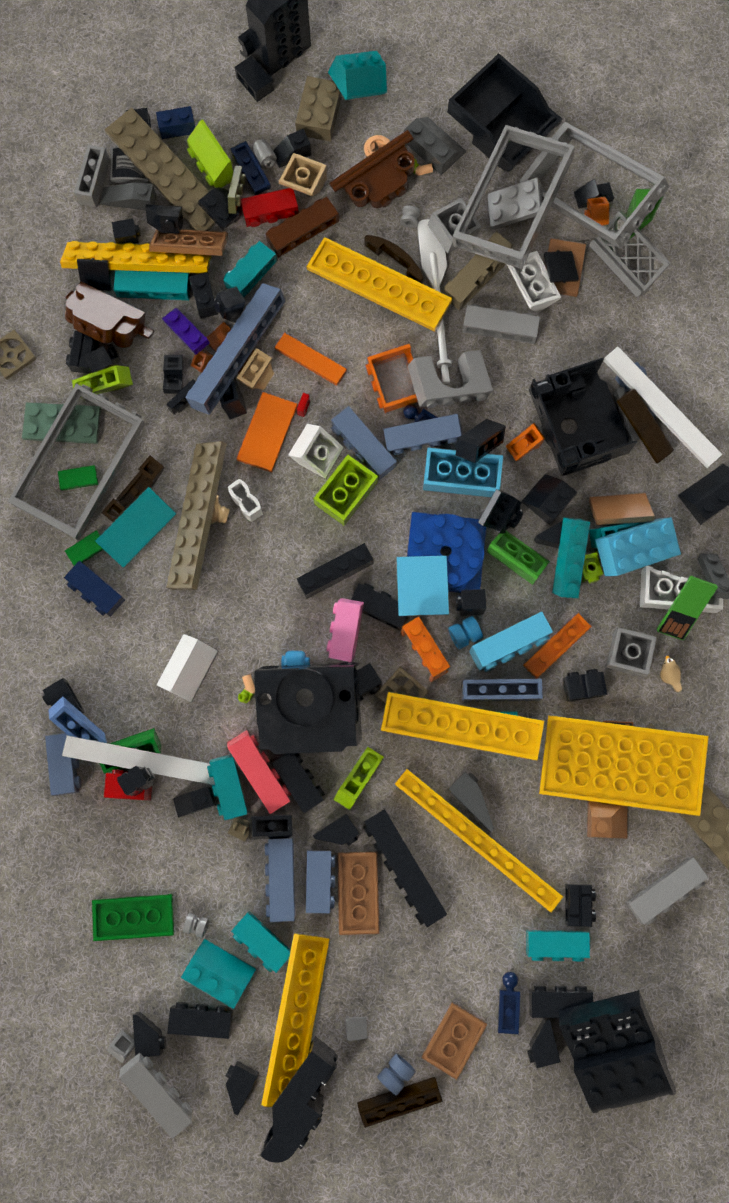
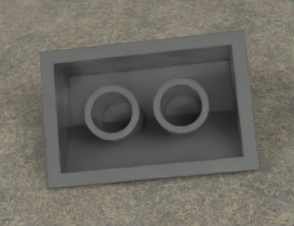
[404,117,466,175]

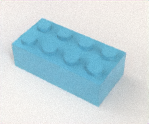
[423,448,503,497]
[595,517,681,576]
[469,612,553,673]

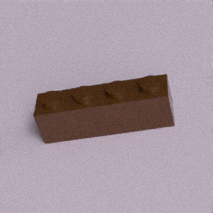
[266,197,339,258]

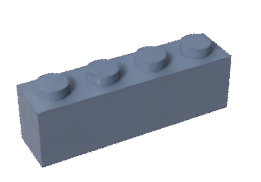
[331,406,397,480]
[383,414,463,455]
[461,679,543,702]
[265,838,295,922]

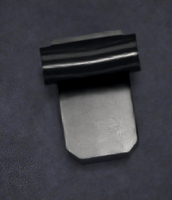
[238,0,311,76]

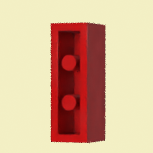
[241,188,299,227]

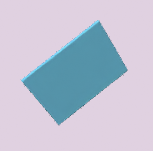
[397,556,449,616]

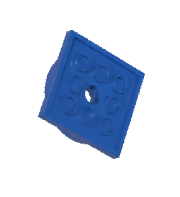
[407,512,486,593]

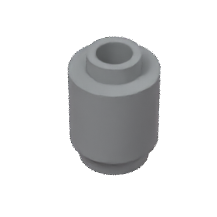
[253,139,277,168]

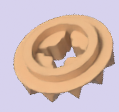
[364,135,390,157]

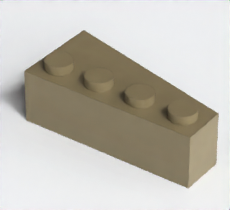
[444,231,513,311]

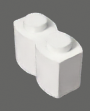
[228,479,263,522]

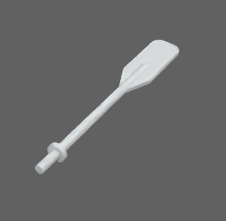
[417,219,452,384]

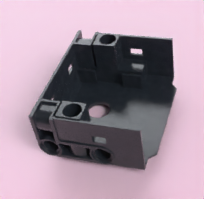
[529,357,637,476]
[254,662,362,754]

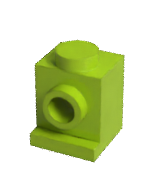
[582,552,603,584]

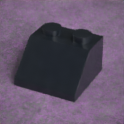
[521,474,577,525]

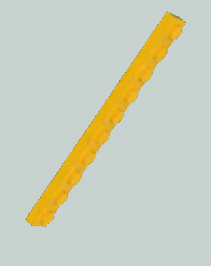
[395,769,563,912]

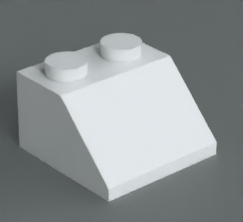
[289,424,344,478]

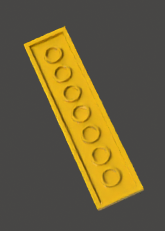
[306,237,452,332]
[60,241,211,273]
[381,692,544,761]
[261,933,330,1107]

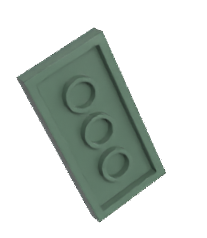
[22,402,101,444]

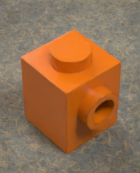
[584,197,609,226]

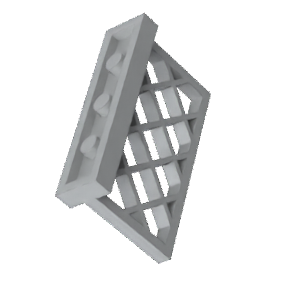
[589,210,671,297]

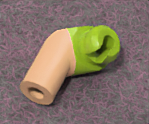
[413,158,433,176]
[238,674,255,703]

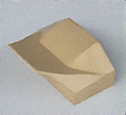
[236,348,274,390]

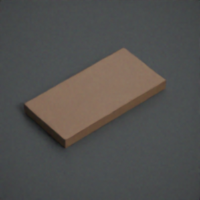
[149,229,228,256]
[337,852,379,935]

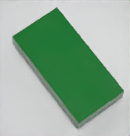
[58,465,99,491]
[65,530,104,566]

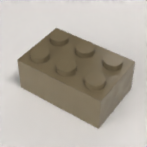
[295,76,342,142]

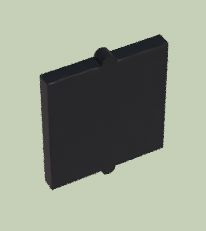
[544,250,579,284]
[77,258,112,291]

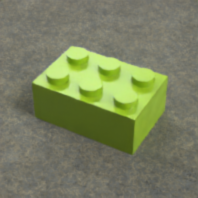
[313,454,378,526]

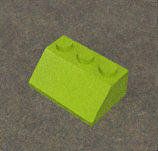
[187,119,233,188]

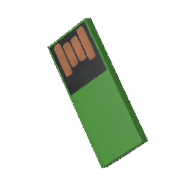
[657,576,718,640]

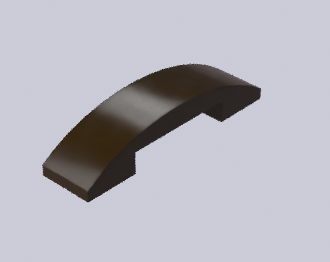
[364,235,423,284]
[101,455,165,522]

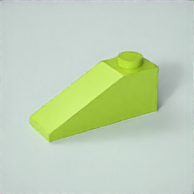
[72,365,133,398]
[333,747,384,810]

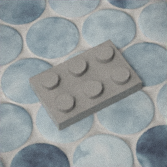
[488,177,542,229]

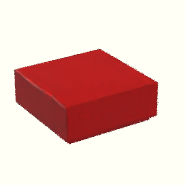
[297,393,310,417]

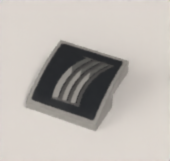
[110,146,148,184]

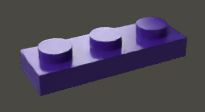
[162,308,210,355]

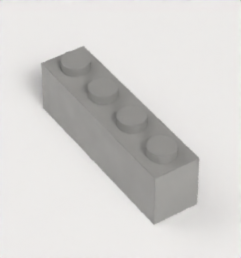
[462,304,540,344]
[626,857,708,925]
[119,1053,193,1139]

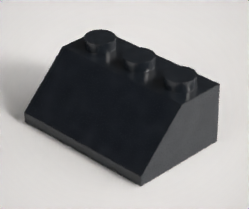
[678,464,729,525]

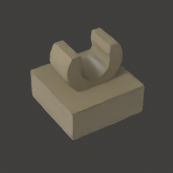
[228,816,249,842]

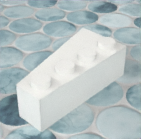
[640,566,723,613]

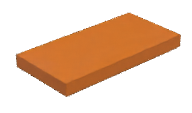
[236,392,298,473]

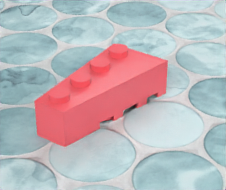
[227,730,291,814]

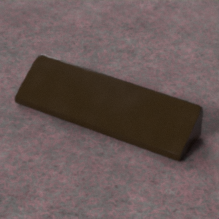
[617,389,674,464]
[357,1077,443,1128]

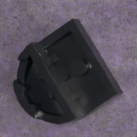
[198,187,242,230]
[478,489,523,534]

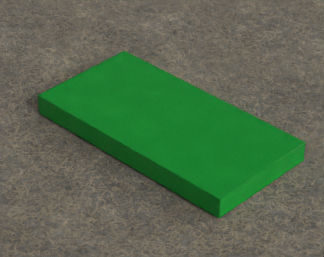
[92,894,174,941]

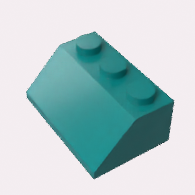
[328,51,387,100]
[181,939,256,1009]

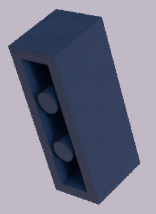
[64,561,125,617]

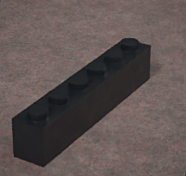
[363,809,447,927]

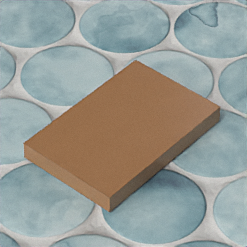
[545,238,586,297]
[589,493,654,525]
[421,1002,487,1080]

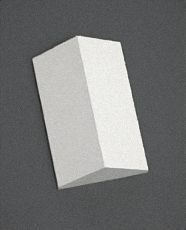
[507,251,561,313]
[157,634,218,702]

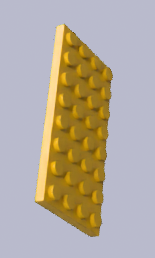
[539,715,709,816]

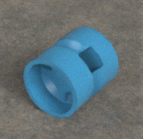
[448,616,483,650]

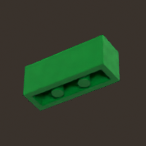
[100,728,161,774]

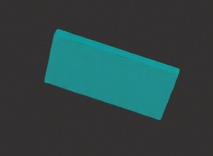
[95,487,176,568]

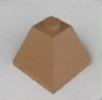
[587,801,628,839]

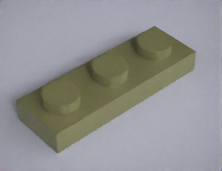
[228,166,246,214]

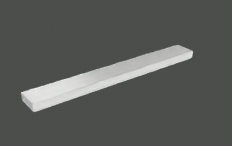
[603,347,722,468]
[62,735,215,785]

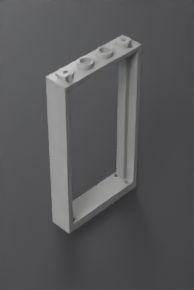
[519,122,669,249]
[452,125,574,269]
[8,384,145,540]

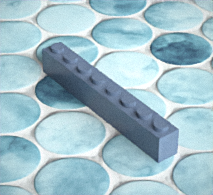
[185,283,285,415]

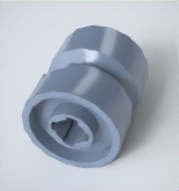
[377,1053,416,1095]

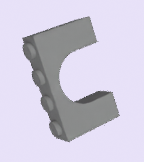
[408,350,493,408]

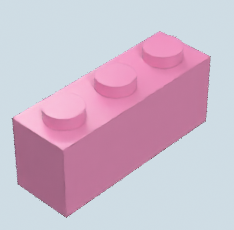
[327,598,364,662]

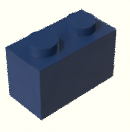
[156,106,196,140]

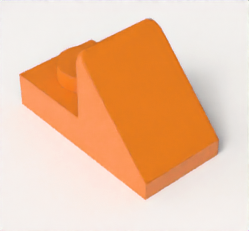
[506,423,545,461]

